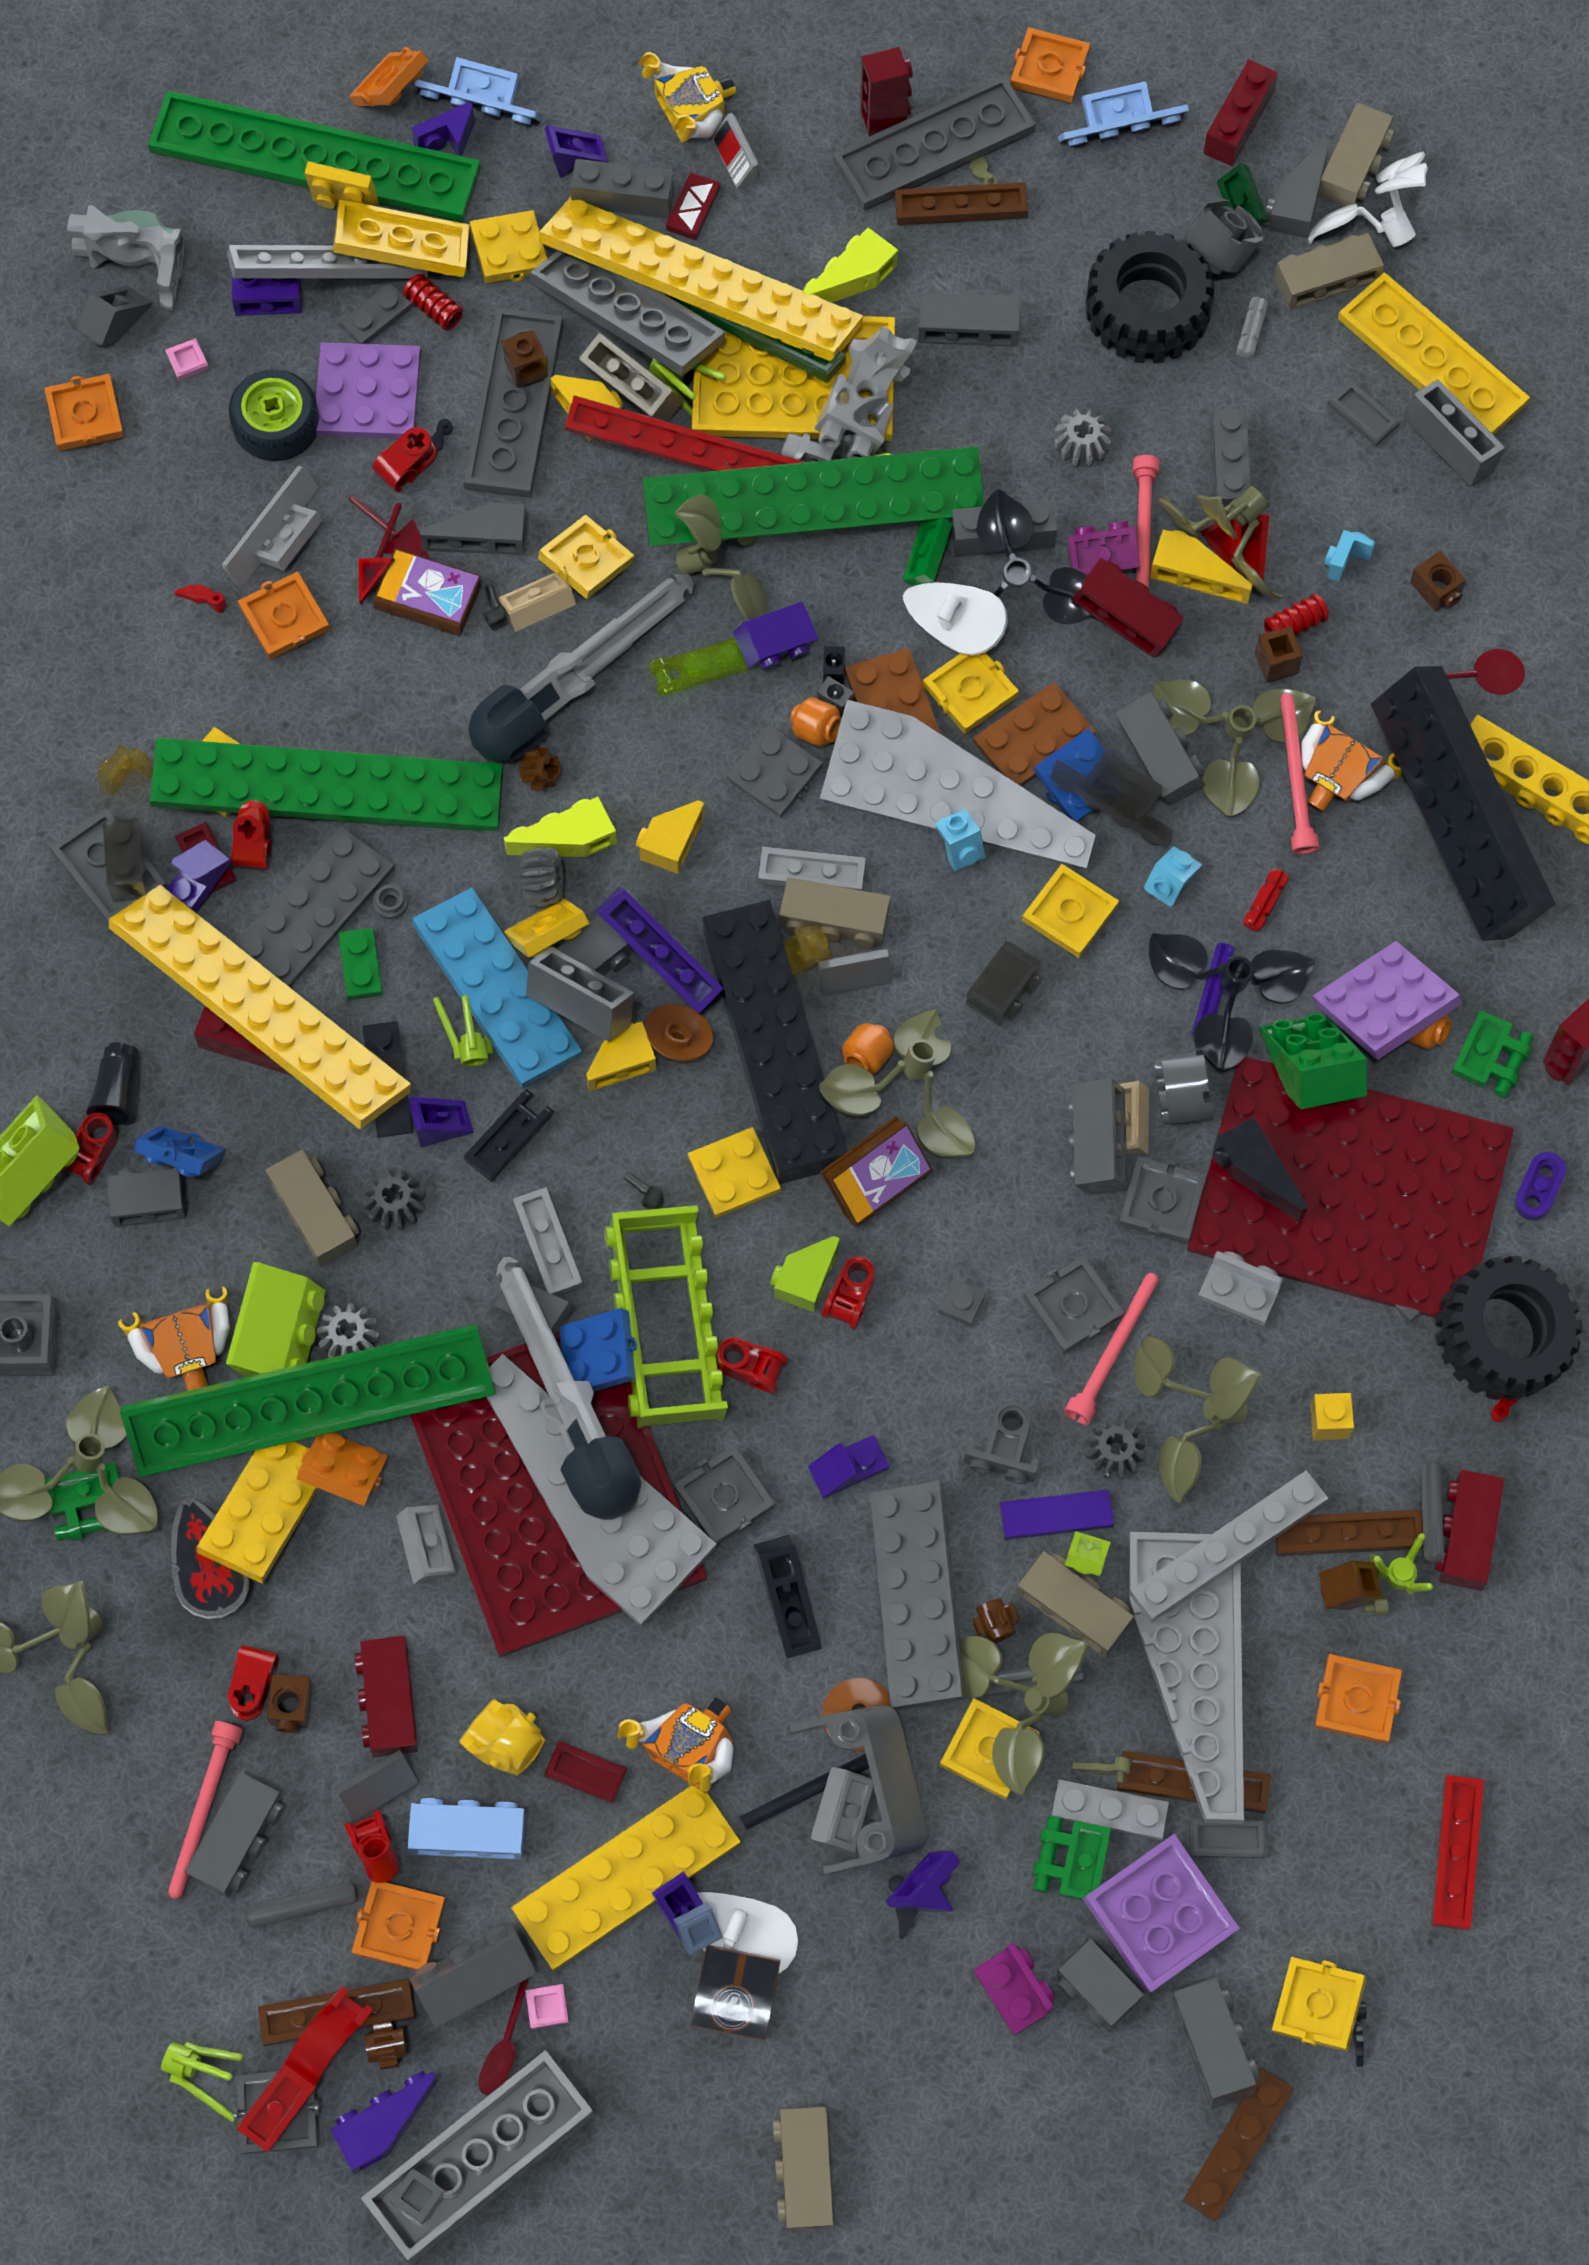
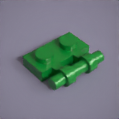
[1451,1010,1534,1098]
[45,1462,120,1541]
[1032,1816,1111,1901]

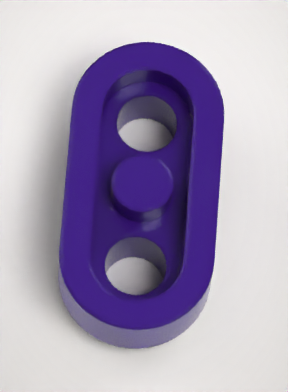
[1515,1152,1566,1220]

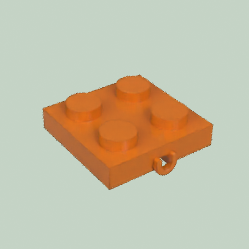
[1010,27,1090,104]
[348,47,429,107]
[44,374,124,451]
[238,571,330,660]
[296,1432,388,1506]
[1314,1654,1402,1744]
[351,1881,446,1971]

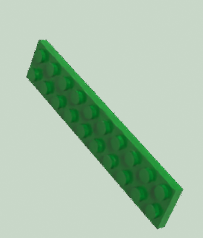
[148,91,481,222]
[642,446,984,547]
[150,738,502,831]
[120,1324,495,1477]

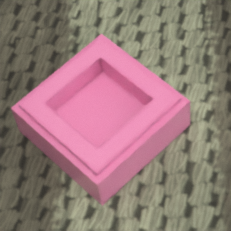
[165,338,209,381]
[525,1984,569,2030]

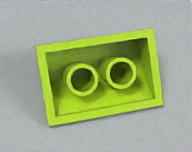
[0,1095,80,1227]
[226,1262,326,1377]

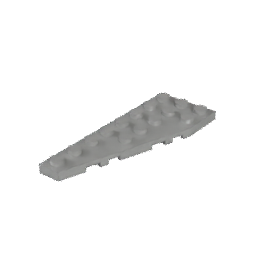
[820,700,1096,870]
[486,1354,717,1627]
[1129,1532,1244,1824]

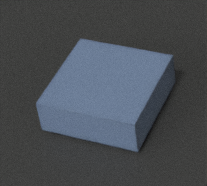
[673,1902,723,1955]

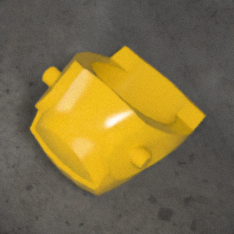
[459,1699,545,1776]

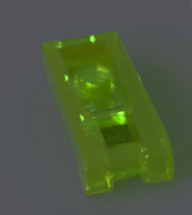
[648,638,750,697]

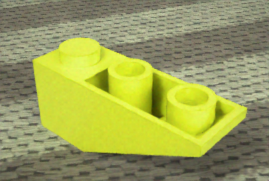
[803,228,898,303]
[504,797,617,857]

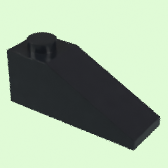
[362,1021,413,1138]
[1213,1117,1308,1221]
[753,1535,822,1659]

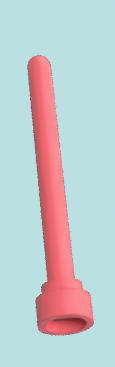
[1132,455,1160,589]
[1280,693,1320,854]
[1064,1273,1159,1425]
[168,1721,243,1899]

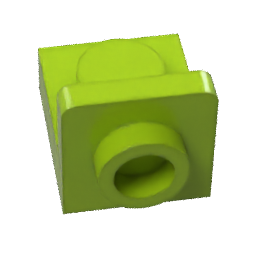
[1065,1531,1111,1576]

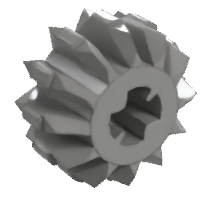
[1054,408,1111,467]
[317,1303,379,1358]

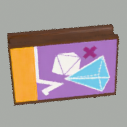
[374,548,482,637]
[820,1116,933,1227]

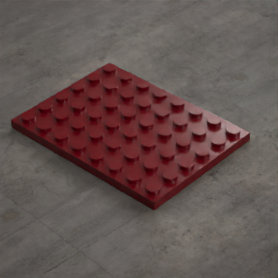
[1187,1057,1514,1318]
[410,1331,707,1658]

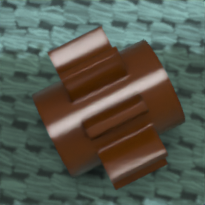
[519,747,561,790]
[973,1598,1020,1643]
[365,2021,407,2070]

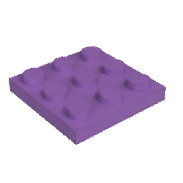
[316,342,421,439]
[1312,941,1462,1060]
[1082,1834,1240,1994]

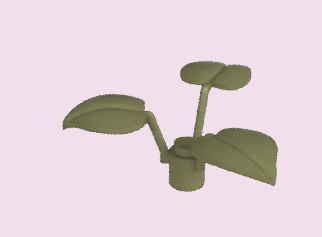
[1158,486,1283,599]
[674,495,767,621]
[1153,679,1316,817]
[819,1010,975,1157]
[1134,1336,1262,1503]
[0,1385,158,1535]
[0,1581,111,1734]
[960,1633,1089,1796]

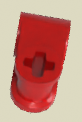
[372,427,437,492]
[231,800,271,870]
[61,1113,118,1185]
[821,1256,874,1330]
[717,1337,789,1394]
[227,1645,279,1721]
[344,1809,399,1883]

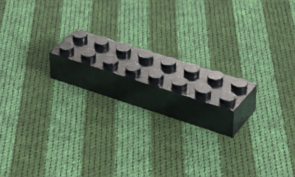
[1371,666,1556,941]
[702,899,847,1185]

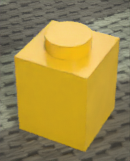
[1310,1393,1354,1441]

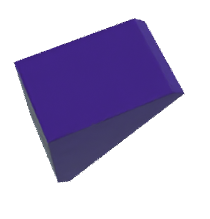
[408,1096,474,1148]
[652,1872,703,1944]

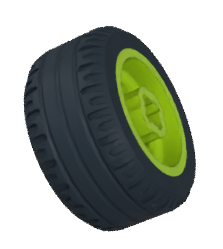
[229,369,319,461]

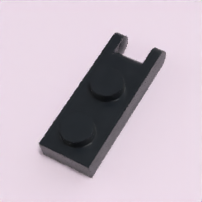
[464,1089,554,1182]

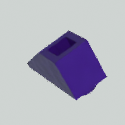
[330,2071,438,2174]

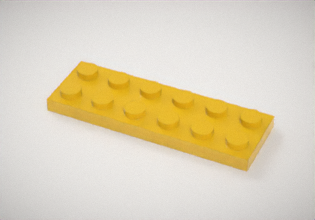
[1338,272,1530,436]
[511,1786,741,1972]

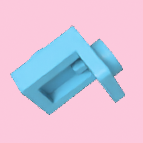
[1324,530,1375,582]
[936,809,985,871]
[1144,846,1202,906]

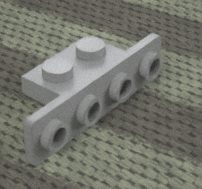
[222,466,323,587]

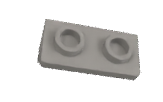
[1198,1251,1283,1326]

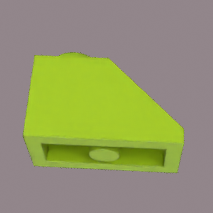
[770,1236,840,1312]

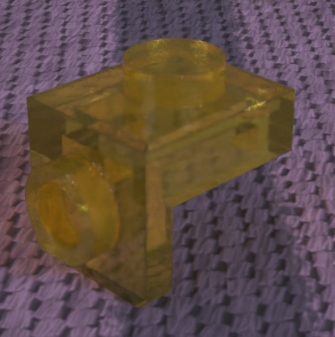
[97,744,153,796]
[783,925,832,975]

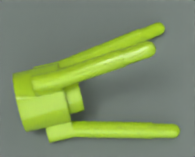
[649,359,726,417]
[433,995,493,1067]
[1374,1533,1433,1595]
[161,2042,243,2122]

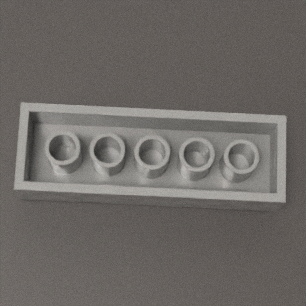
[361,2050,595,2265]

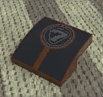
[691,1945,781,2040]

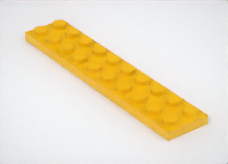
[539,197,863,361]
[109,885,411,1129]

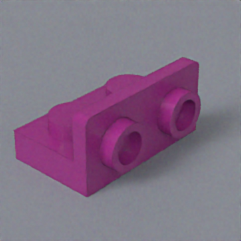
[1068,521,1141,575]
[973,1943,1055,2036]

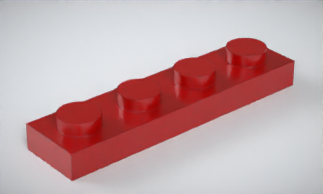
[1431,1775,1484,1931]

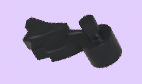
[418,419,453,458]
[888,1875,918,1939]
[1353,2002,1367,2067]

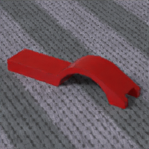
[236,1986,373,2153]

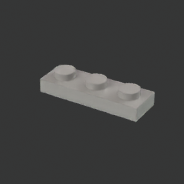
[758,846,866,891]
[513,1187,583,1296]
[1051,1779,1169,1840]

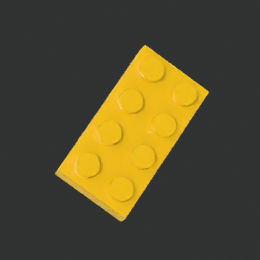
[333,199,469,278]
[197,1441,319,1584]

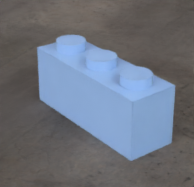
[408,1798,526,1860]

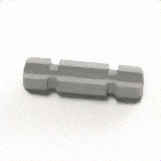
[1237,297,1268,359]

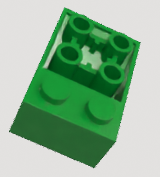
[1260,1013,1367,1109]

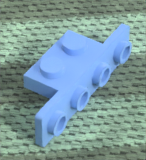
[412,57,542,125]
[1058,81,1189,147]

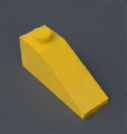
[1150,529,1253,604]

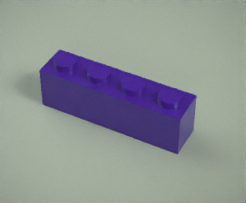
[595,887,724,1013]

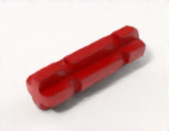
[1243,868,1289,931]

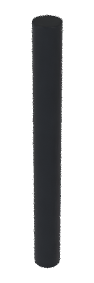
[739,1753,869,1830]

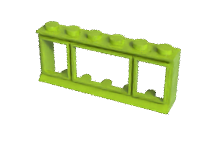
[604,1205,728,1428]

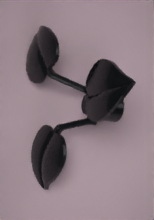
[972,489,1091,624]
[1149,933,1315,1071]

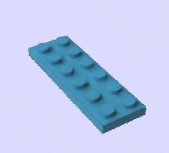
[412,887,582,1089]

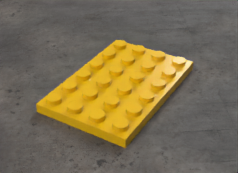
[692,316,895,441]

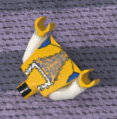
[638,52,736,143]

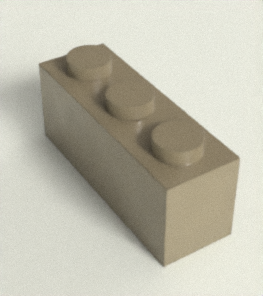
[1317,103,1395,206]
[1274,233,1384,310]
[579,333,684,422]
[779,877,890,948]
[265,1149,359,1267]
[1016,1551,1134,1659]
[773,2107,833,2232]

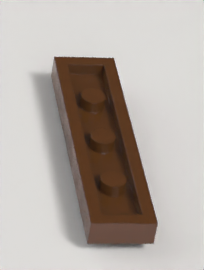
[895,182,1028,225]
[1275,1509,1423,1556]
[1117,1751,1271,1814]
[258,1979,415,2046]
[1182,2068,1294,2222]

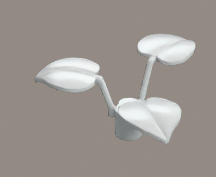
[1308,151,1428,247]

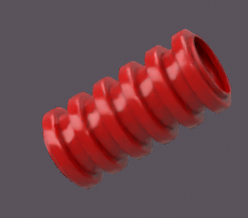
[403,273,463,331]
[1264,593,1329,636]

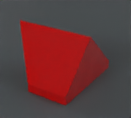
[1200,513,1270,581]

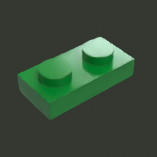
[902,517,952,586]
[338,928,383,1000]

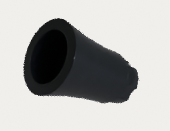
[86,1042,139,1126]

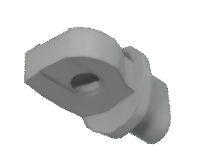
[781,433,834,462]

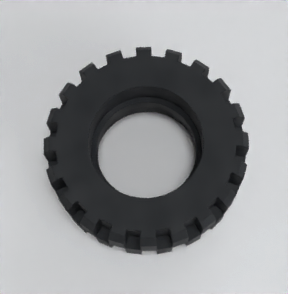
[1085,231,1214,363]
[1435,1255,1582,1401]

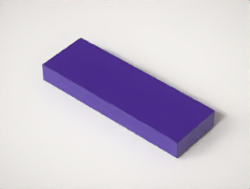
[1000,1489,1114,1540]

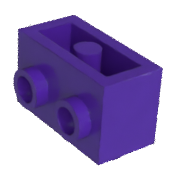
[232,275,302,316]
[733,601,819,670]

